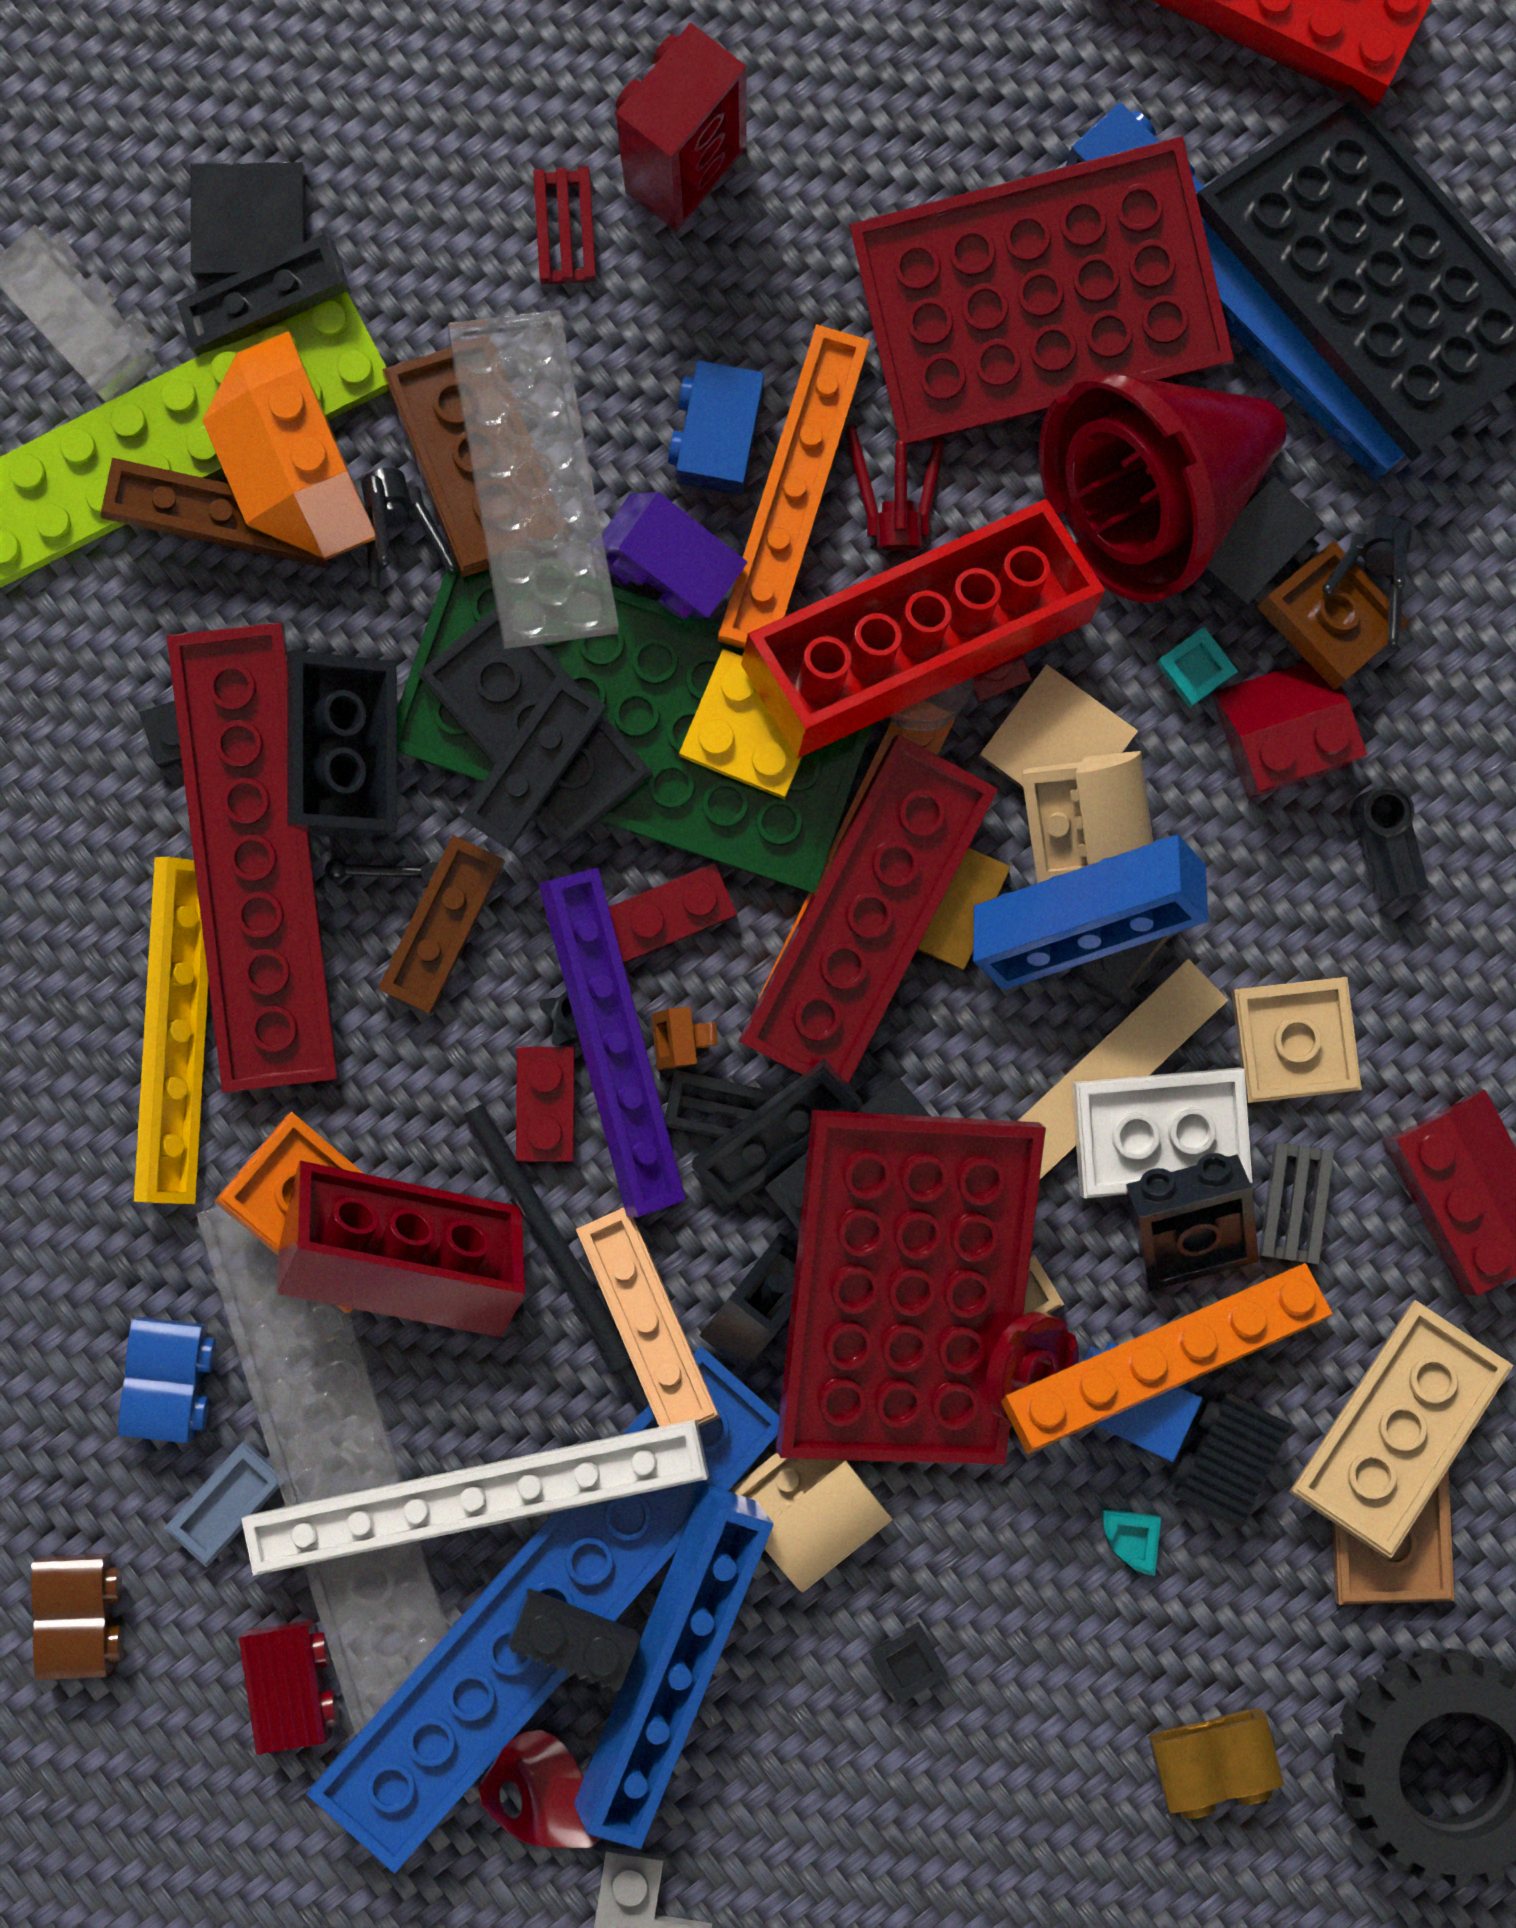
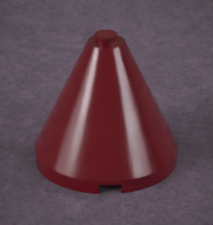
[1039,374,1286,603]

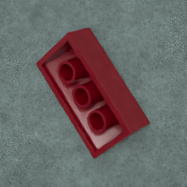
[277,1160,525,1337]

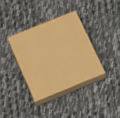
[979,664,1138,790]
[1231,977,1362,1103]

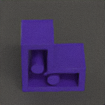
[591,492,748,620]

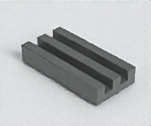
[1259,1142,1334,1264]

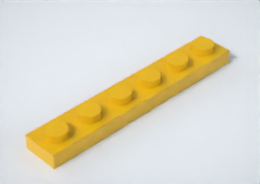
[134,857,208,1204]

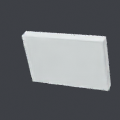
[1072,1067,1252,1198]

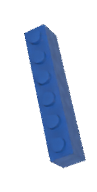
[574,1484,774,1849]

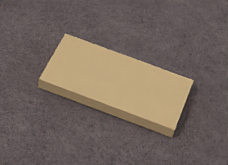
[1289,1300,1514,1559]

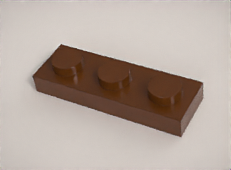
[378,835,506,1014]

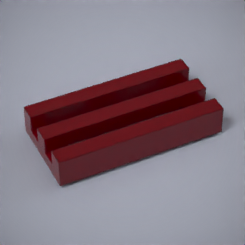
[533,166,596,285]

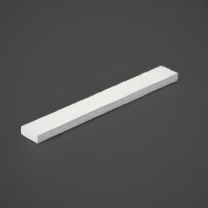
[241,1419,709,1576]

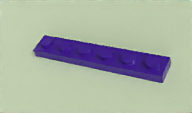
[538,867,686,1217]

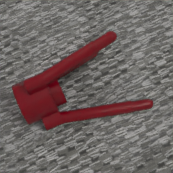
[846,426,944,551]

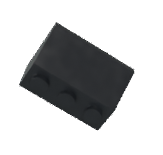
[287,650,397,839]

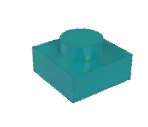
[1156,627,1238,708]

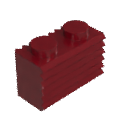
[238,1619,340,1755]

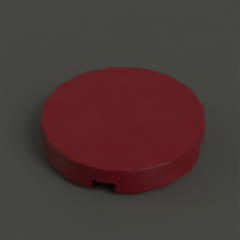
[986,1311,1079,1424]

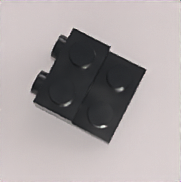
[1126,1153,1259,1292]

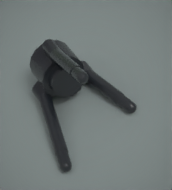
[361,468,457,589]
[1322,515,1412,646]

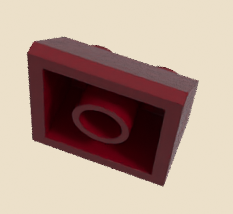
[1211,661,1368,800]

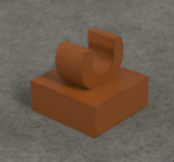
[651,1006,719,1070]

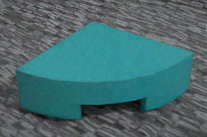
[1101,1509,1161,1576]

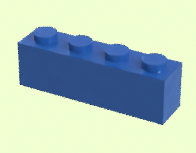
[973,834,1209,990]

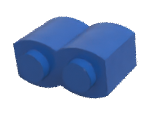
[118,1317,216,1443]

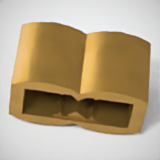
[1149,1708,1284,1819]

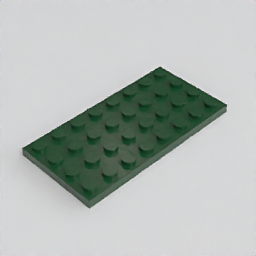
[397,555,874,894]

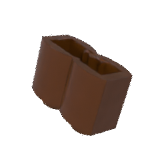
[31,1553,124,1680]

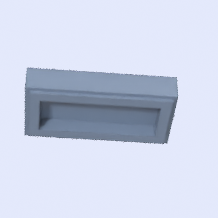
[164,1440,288,1567]

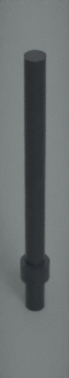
[464,1104,649,1411]

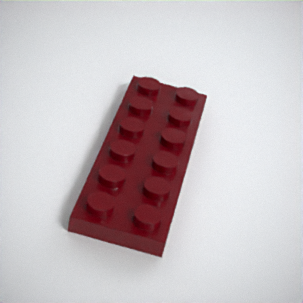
[738,735,998,1084]

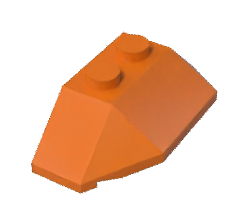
[202,331,375,560]

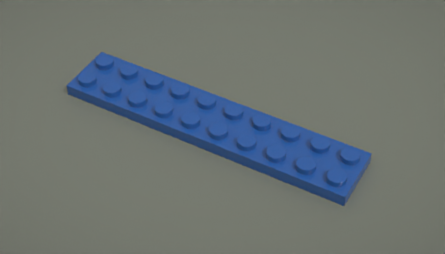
[306,1346,779,1874]

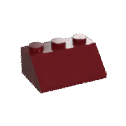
[1382,1089,1516,1296]

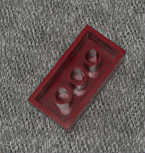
[615,22,747,232]

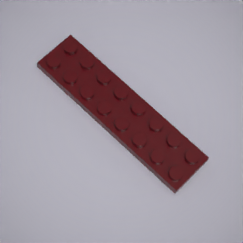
[167,622,339,1093]

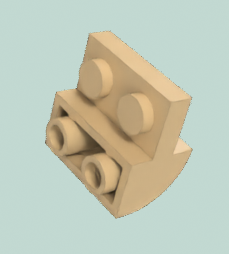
[1022,751,1153,883]
[728,1453,893,1593]

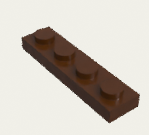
[100,457,329,568]

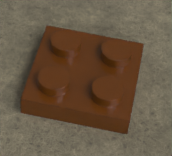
[1257,541,1411,691]

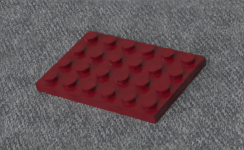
[849,136,1234,446]
[776,1110,1046,1465]

